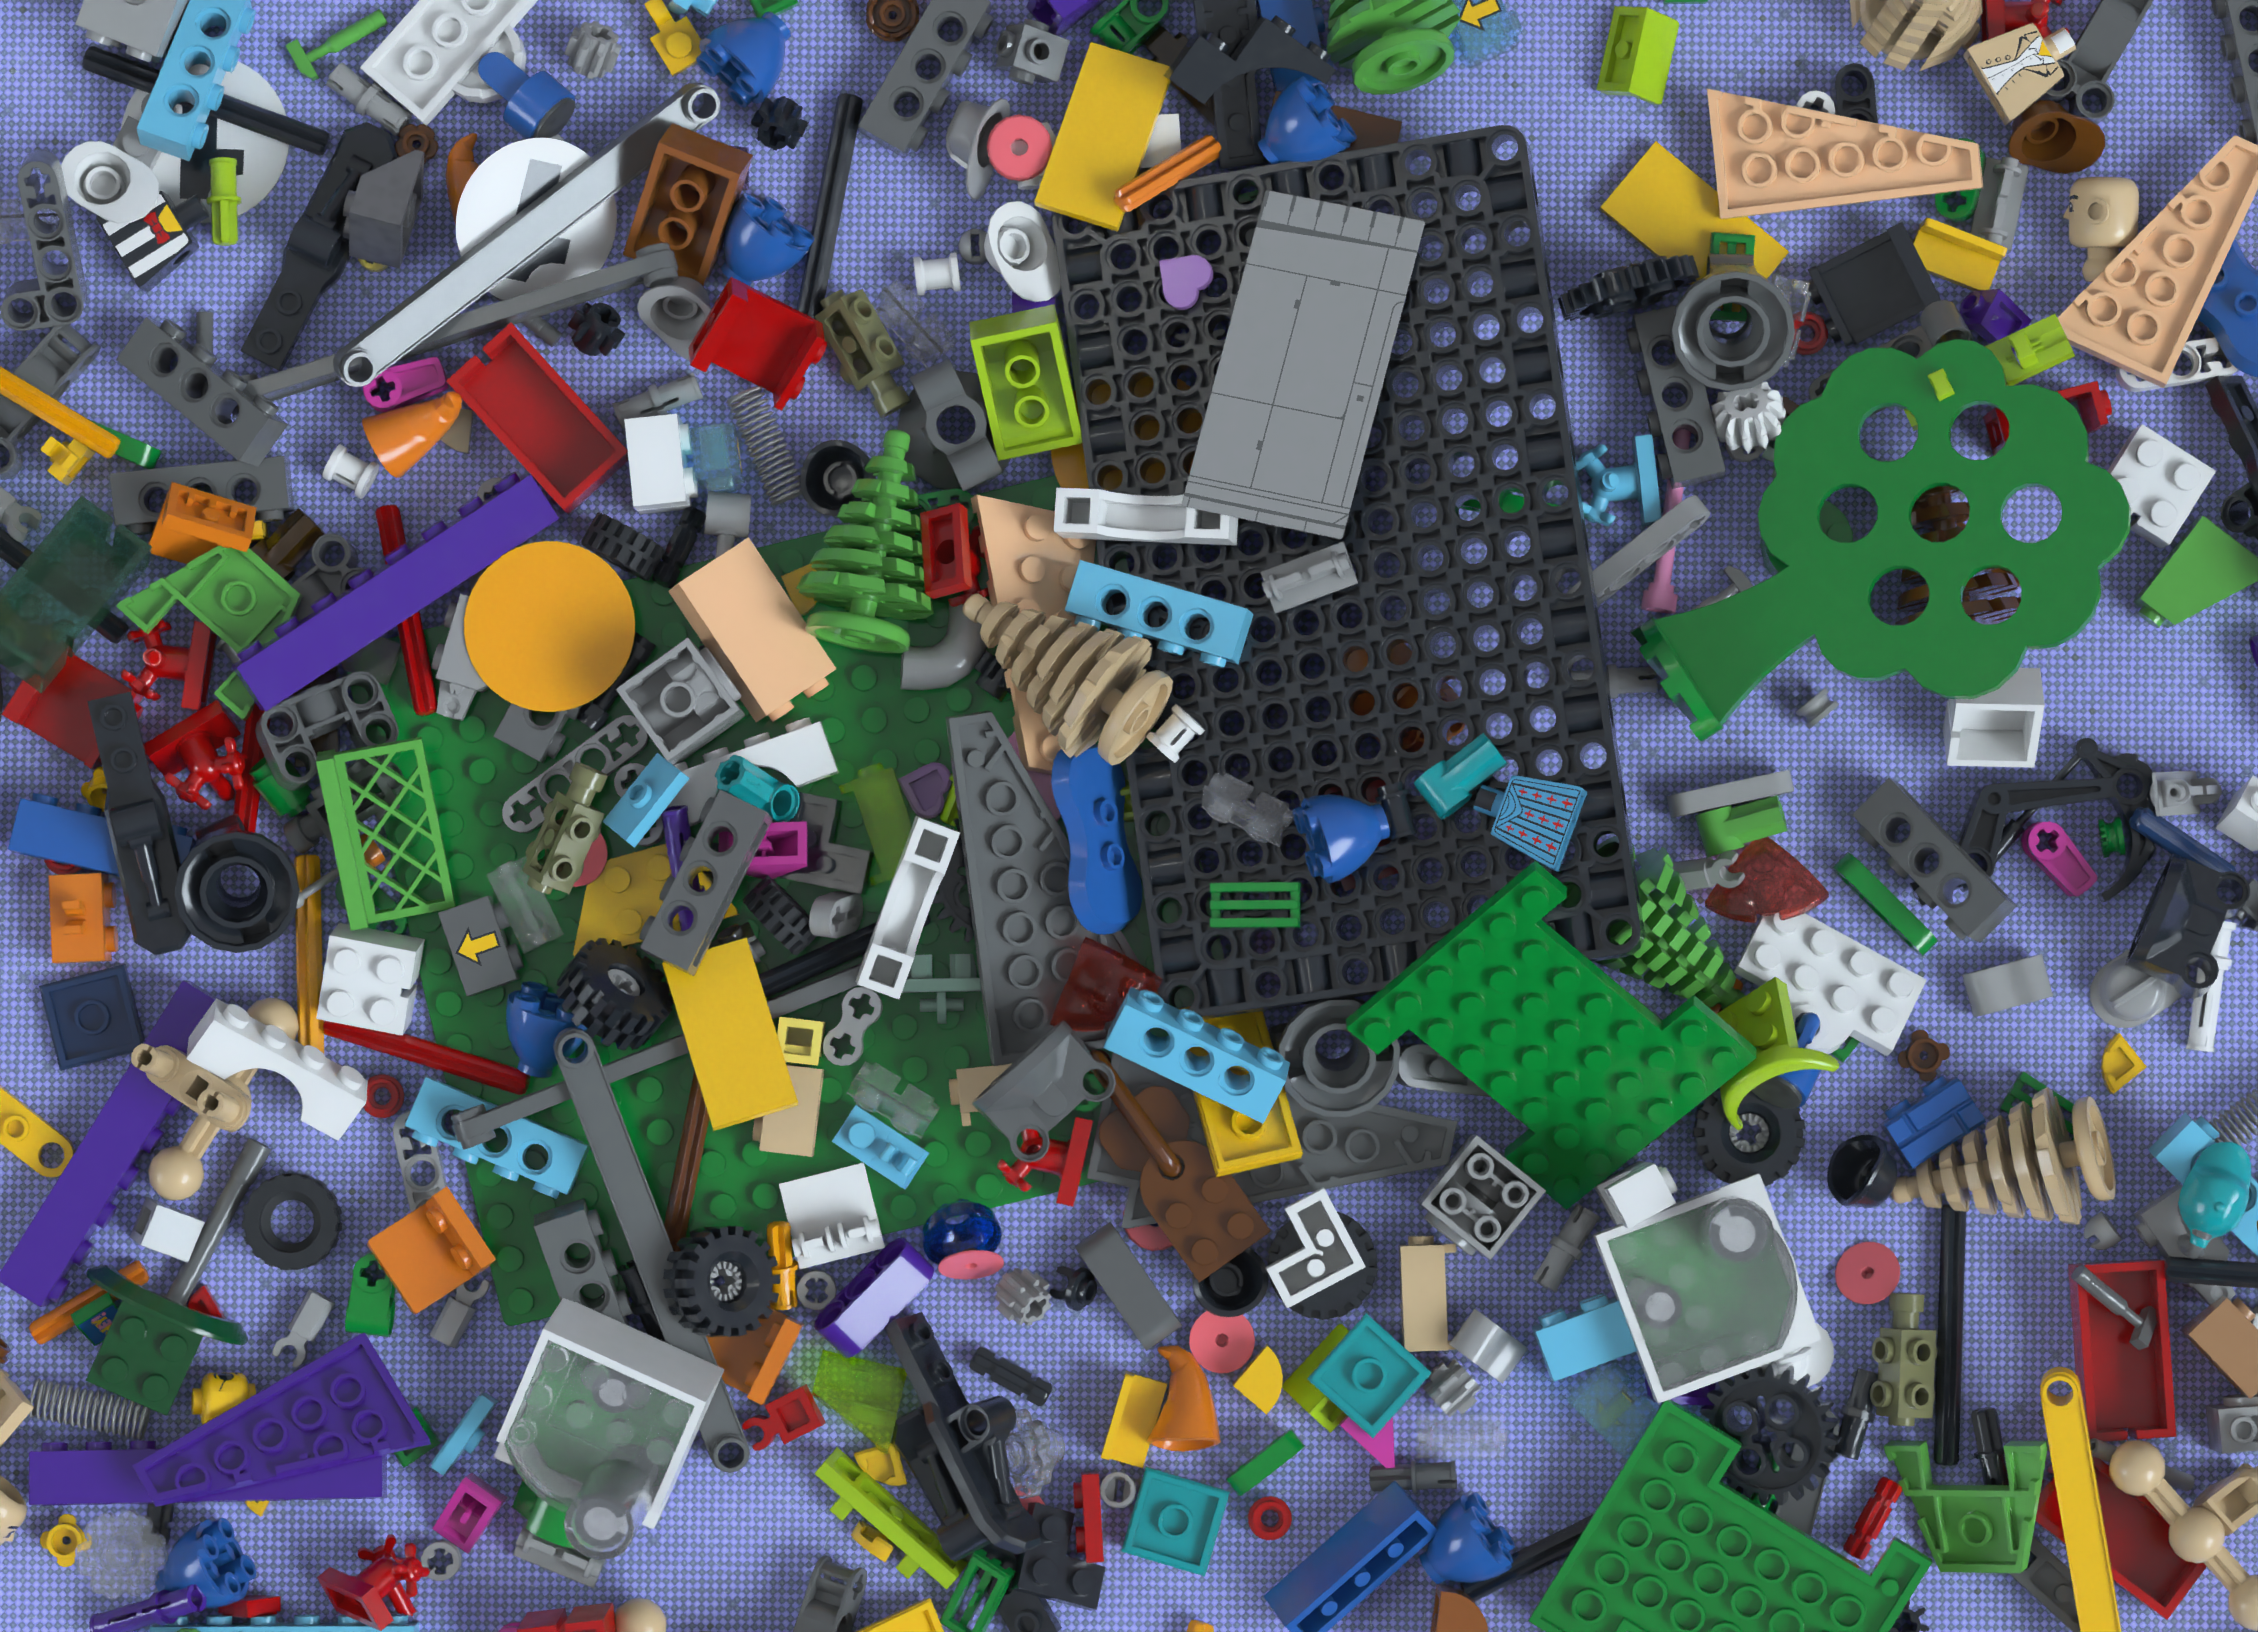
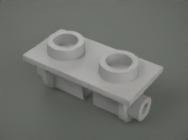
[1970,157,2029,251]
[1261,542,1358,614]
[2150,771,2222,817]
[513,1520,611,1588]

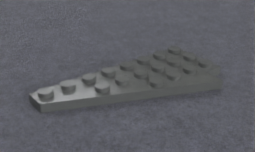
[945,711,1156,1066]
[1087,1052,1458,1229]

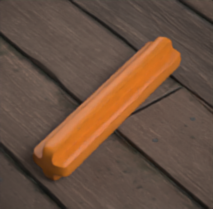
[1113,135,1222,212]
[29,1260,149,1345]

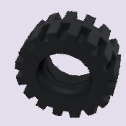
[581,512,666,581]
[742,875,817,956]

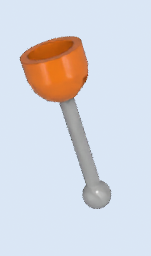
[296,833,385,909]

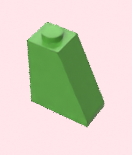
[2133,516,2258,628]

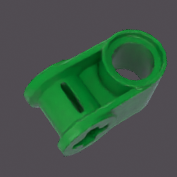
[1089,0,1170,55]
[345,1252,396,1337]

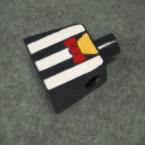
[96,191,210,292]

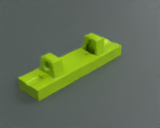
[1904,313,2075,431]
[814,1447,967,1590]

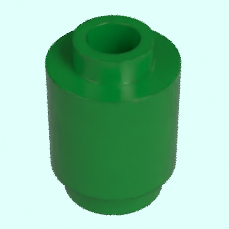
[249,756,312,818]

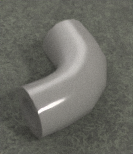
[900,604,987,691]

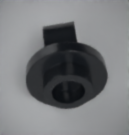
[1049,1266,1097,1311]

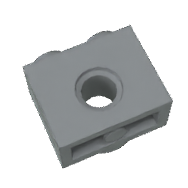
[2205,1393,2258,1454]

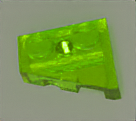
[812,1350,907,1454]

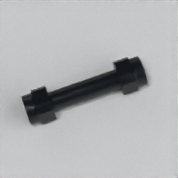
[576,632,656,732]

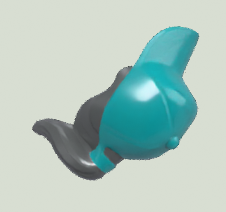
[2177,1142,2251,1259]

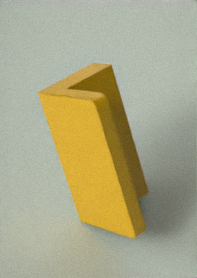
[1913,217,2008,291]
[1101,1371,1168,1468]

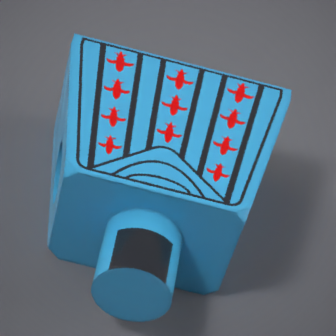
[1474,775,1587,872]

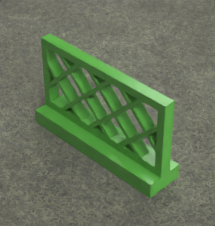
[316,736,455,931]

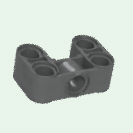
[255,671,399,791]

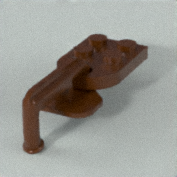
[1089,1050,1271,1282]

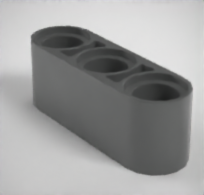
[1074,1222,1182,1351]

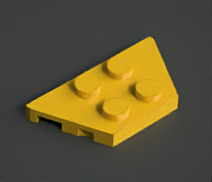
[573,844,739,956]

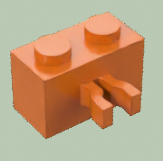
[48,873,118,964]

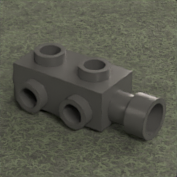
[283,755,408,853]

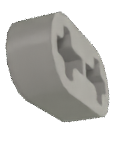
[809,891,863,938]

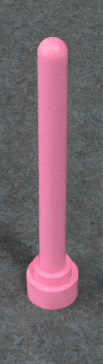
[1641,429,1691,614]

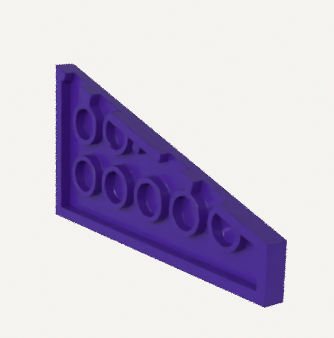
[132,1332,431,1507]

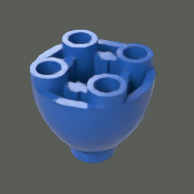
[696,12,791,108]
[1258,76,1357,164]
[720,193,815,286]
[1293,794,1390,884]
[506,981,587,1078]
[1419,1492,1515,1585]
[155,1518,256,1608]

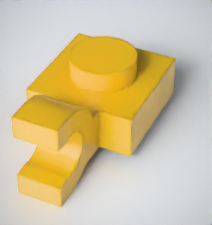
[644,0,701,77]
[40,436,96,486]

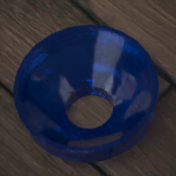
[922,1199,1002,1265]

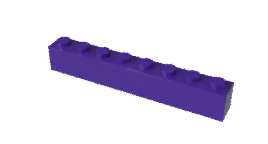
[231,472,559,712]
[0,980,225,1307]
[29,1440,387,1506]

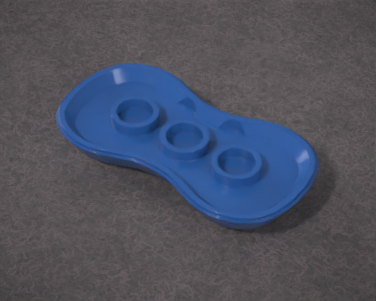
[2197,239,2258,377]
[1051,743,1142,935]

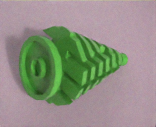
[1326,0,1461,95]
[796,429,934,653]
[1560,836,1746,1010]

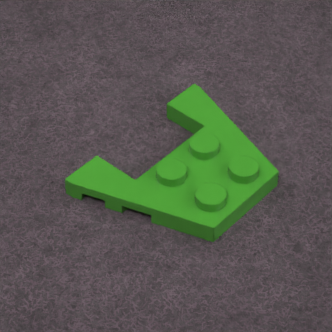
[116,546,303,721]
[1884,1440,2048,1573]

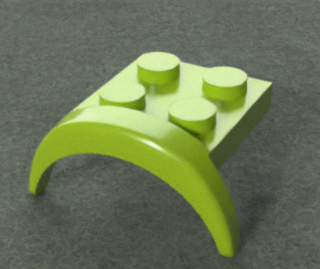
[1717,977,1839,1130]

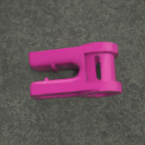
[363,357,449,413]
[2021,821,2098,897]

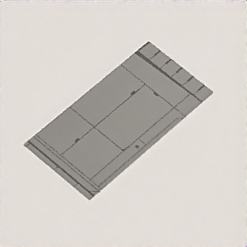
[1181,190,1425,539]

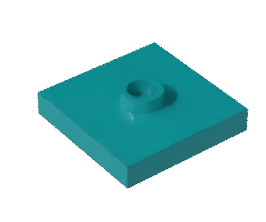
[1307,1313,1432,1438]
[1121,1466,1230,1576]

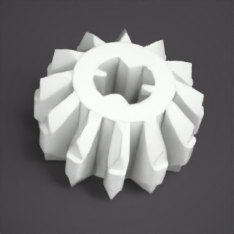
[1711,381,1787,454]

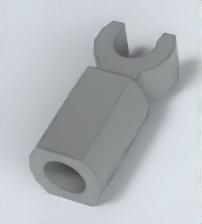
[0,487,42,543]
[1672,851,1745,891]
[429,1279,490,1348]
[272,1289,335,1368]

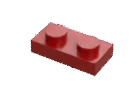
[1073,1471,1104,1563]

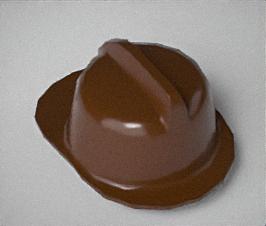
[2008,100,2105,174]

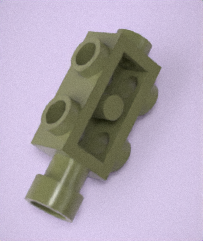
[815,288,911,418]
[522,762,608,895]
[1870,1292,1937,1426]

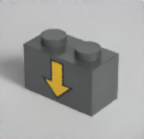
[438,896,524,997]

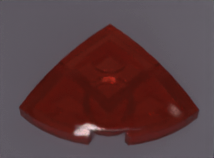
[1705,837,1829,923]
[1049,937,1163,1032]

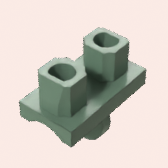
[902,954,981,1024]

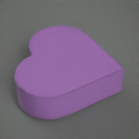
[1159,255,1213,310]
[897,762,952,819]

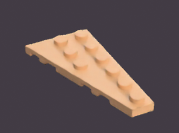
[1707,88,1983,219]
[2058,135,2258,388]
[971,495,1096,775]

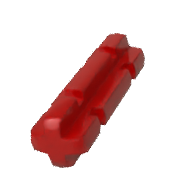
[1843,1477,1902,1560]

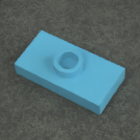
[603,753,690,848]
[431,1392,499,1476]

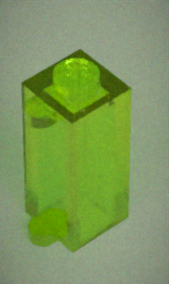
[839,763,912,886]

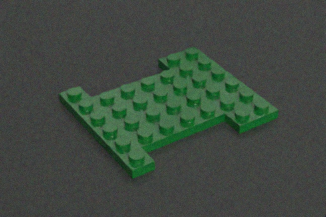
[1346,861,1757,1210]
[1528,1399,1932,1632]

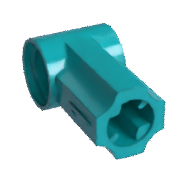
[1414,733,1508,820]
[715,755,800,822]

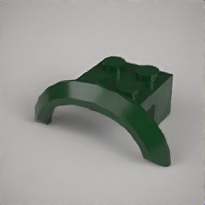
[86,1265,248,1416]

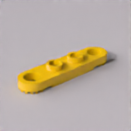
[0,1085,76,1177]

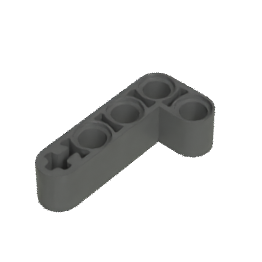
[1,149,87,331]

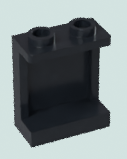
[1804,222,1941,349]

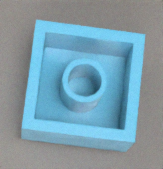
[1531,1293,1637,1382]

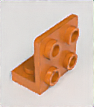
[147,482,257,564]
[367,1186,496,1314]
[706,1306,804,1405]

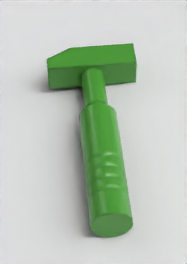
[285,9,388,81]

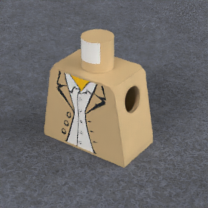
[1963,23,2076,126]

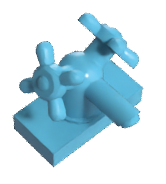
[1576,434,1662,527]

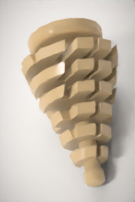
[1850,0,1983,71]
[963,593,1173,766]
[1891,1087,2116,1225]

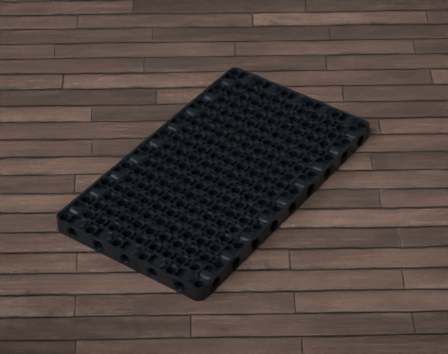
[1053,125,1645,1020]

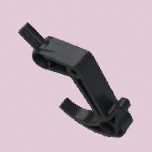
[1910,738,2157,907]

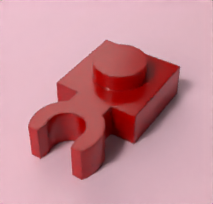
[742,1384,826,1451]

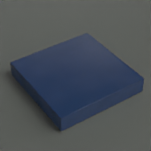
[39,964,145,1071]

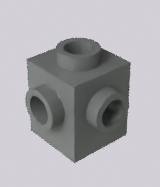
[995,19,1070,86]

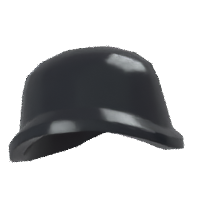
[800,440,876,516]
[1827,1135,1897,1208]
[1192,1247,1269,1317]

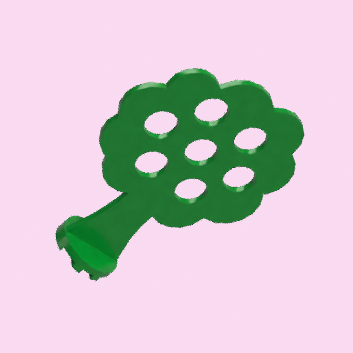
[1631,339,2131,742]

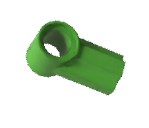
[1695,795,1788,857]

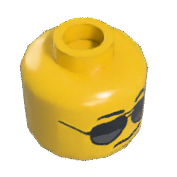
[191,1372,256,1425]

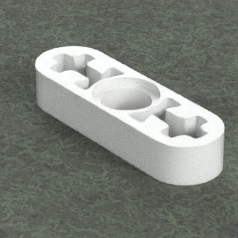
[2116,337,2238,392]

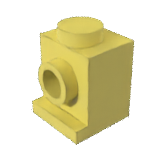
[777,1017,826,1066]

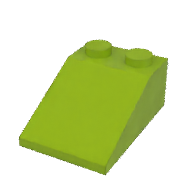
[969,304,1083,461]

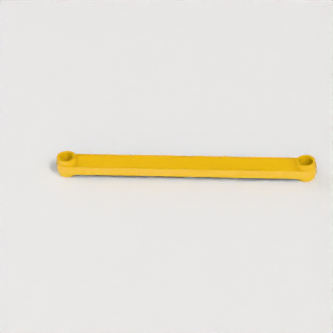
[2040,1366,2122,1632]

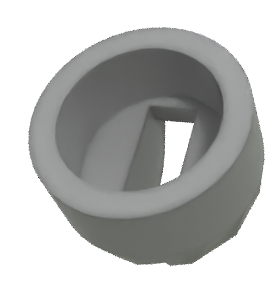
[958,229,988,265]
[2084,1211,2122,1250]
[1100,1472,1137,1508]

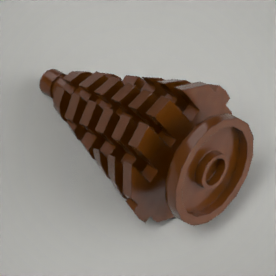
[1895,486,2021,625]

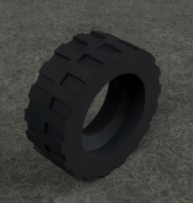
[242,1173,343,1270]

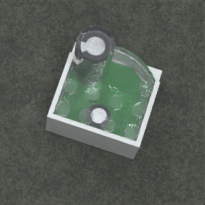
[1593,1173,1822,1404]
[494,1298,725,1560]

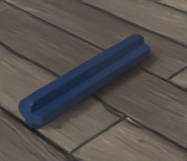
[2129,807,2236,872]

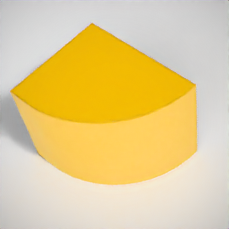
[1232,1344,1283,1415]

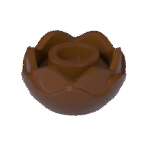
[866,0,919,42]

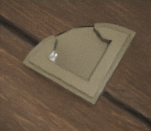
[441,409,474,454]

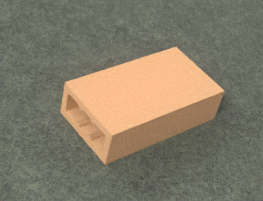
[668,537,836,722]

